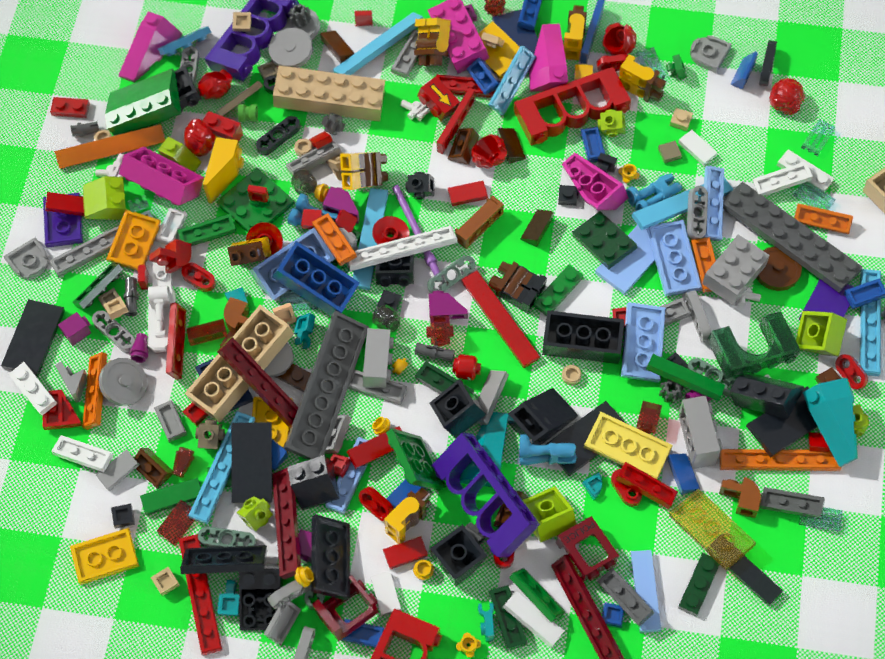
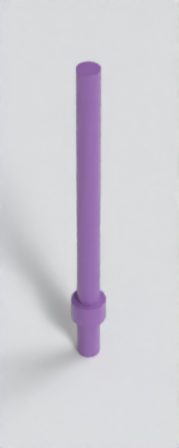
[392,185,440,276]

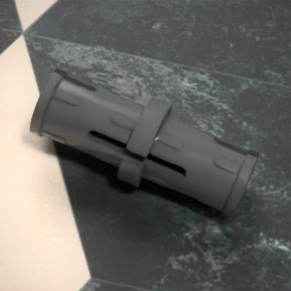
[123,277,139,316]
[415,342,455,362]

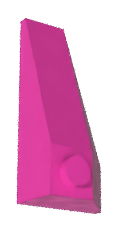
[562,153,629,210]

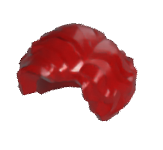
[602,23,637,55]
[198,69,232,100]
[769,78,805,115]
[184,119,216,157]
[471,134,507,169]

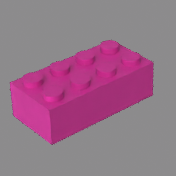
[428,0,489,74]
[119,147,204,205]

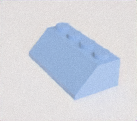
[249,228,335,300]

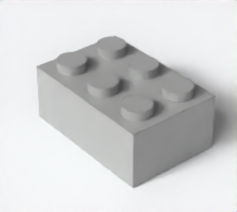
[702,234,770,305]
[678,396,722,469]

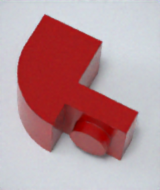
[149,239,191,273]

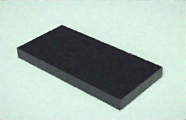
[1,299,65,377]
[746,386,818,458]
[545,401,625,476]
[232,422,272,503]
[311,514,350,601]
[180,545,267,574]

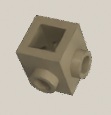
[195,420,225,449]

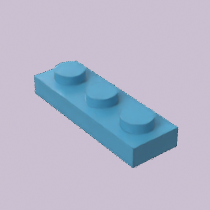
[158,26,211,57]

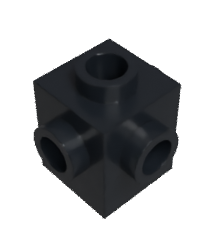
[405,172,435,200]

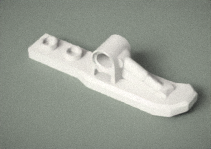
[147,251,176,353]

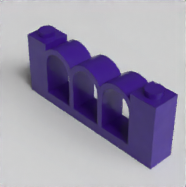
[205,0,299,82]
[431,433,540,557]

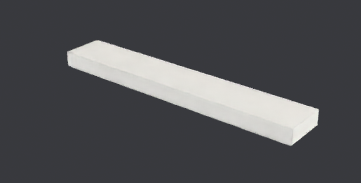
[347,226,457,271]

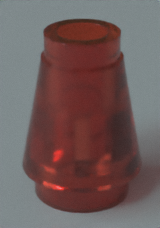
[172,447,195,478]

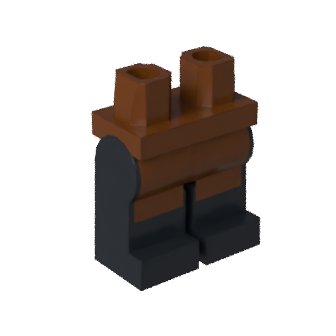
[489,261,547,314]

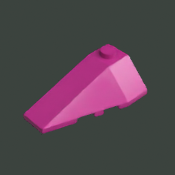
[119,11,183,83]
[529,24,568,92]

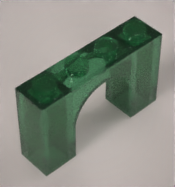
[707,311,801,379]

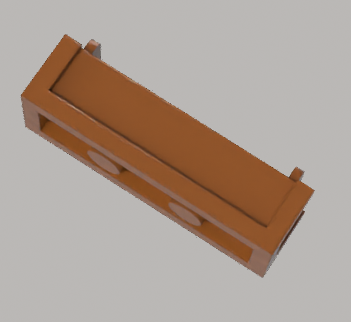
[455,196,504,249]

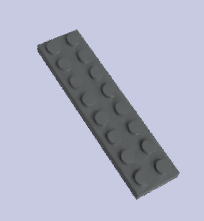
[723,182,863,293]
[284,311,369,460]

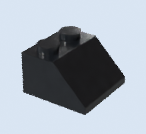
[430,379,486,439]
[288,455,340,510]
[430,524,488,587]

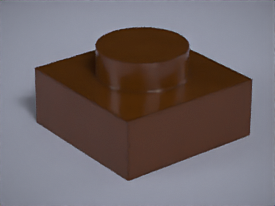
[815,367,841,384]

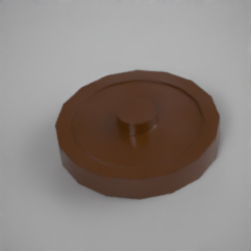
[756,247,802,291]

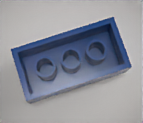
[272,241,360,316]

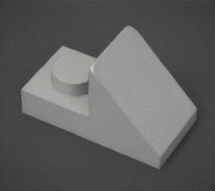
[55,361,88,403]

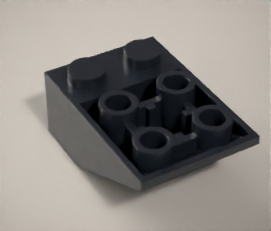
[508,388,578,445]
[239,564,283,630]

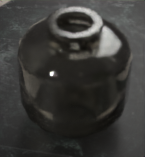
[291,169,317,196]
[372,305,401,332]

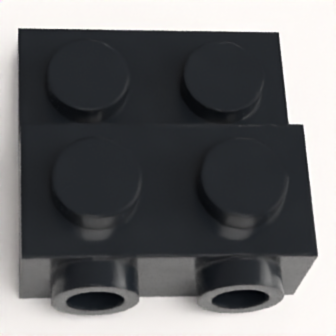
[175,66,202,113]
[375,255,414,287]

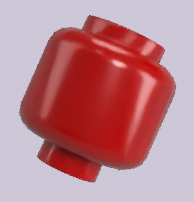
[452,354,481,381]

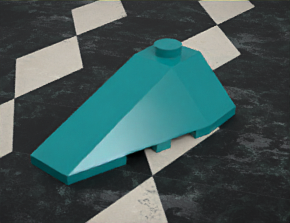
[803,378,858,467]
[460,412,508,487]

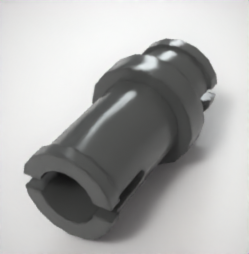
[70,121,99,137]

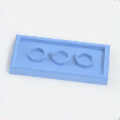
[647,220,702,297]
[595,225,655,295]
[621,302,666,383]

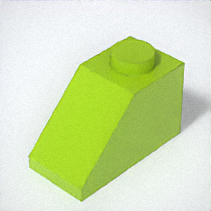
[158,137,201,172]

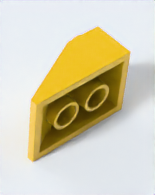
[203,137,244,203]

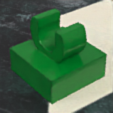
[666,54,687,80]

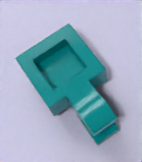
[294,313,315,349]
[217,580,239,617]
[478,603,494,642]

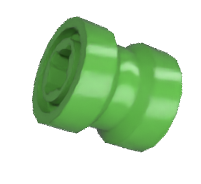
[238,104,258,122]

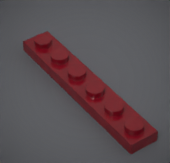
[217,337,298,429]
[272,468,301,580]
[551,554,624,659]

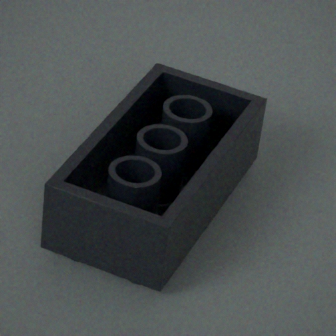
[542,310,624,364]

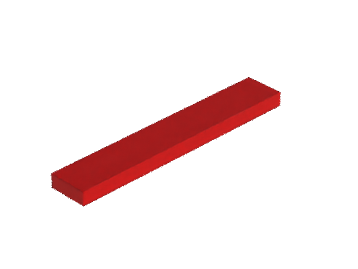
[461,270,540,368]
[178,534,223,656]

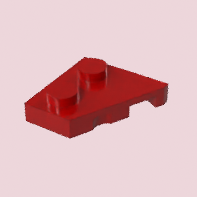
[43,390,82,430]

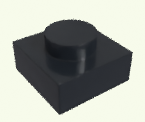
[558,185,578,206]
[377,290,402,314]
[111,503,135,529]

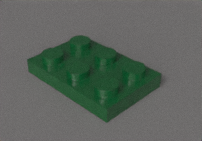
[572,211,637,270]

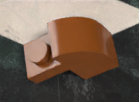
[224,297,250,333]
[719,477,761,518]

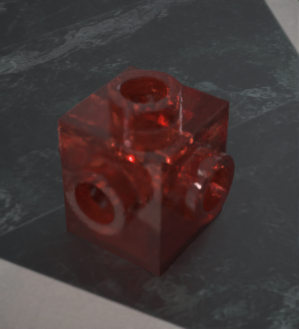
[426,315,454,346]

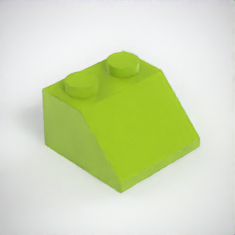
[83,176,125,220]
[794,311,847,356]
[522,486,576,543]

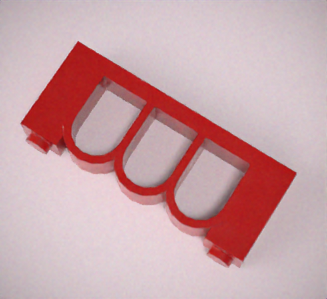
[514,67,631,145]
[371,608,442,659]

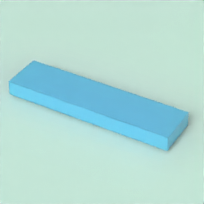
[488,46,536,115]

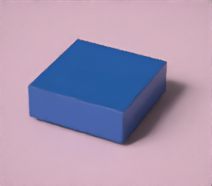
[602,602,624,628]

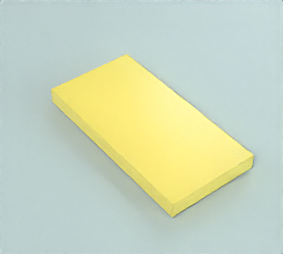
[584,412,673,479]

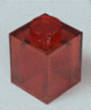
[636,401,662,434]

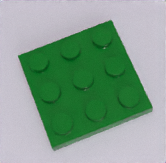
[216,168,295,232]
[386,428,446,491]

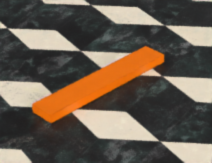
[54,124,165,169]
[719,449,841,471]

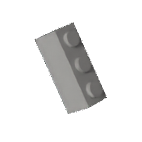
[363,328,394,388]

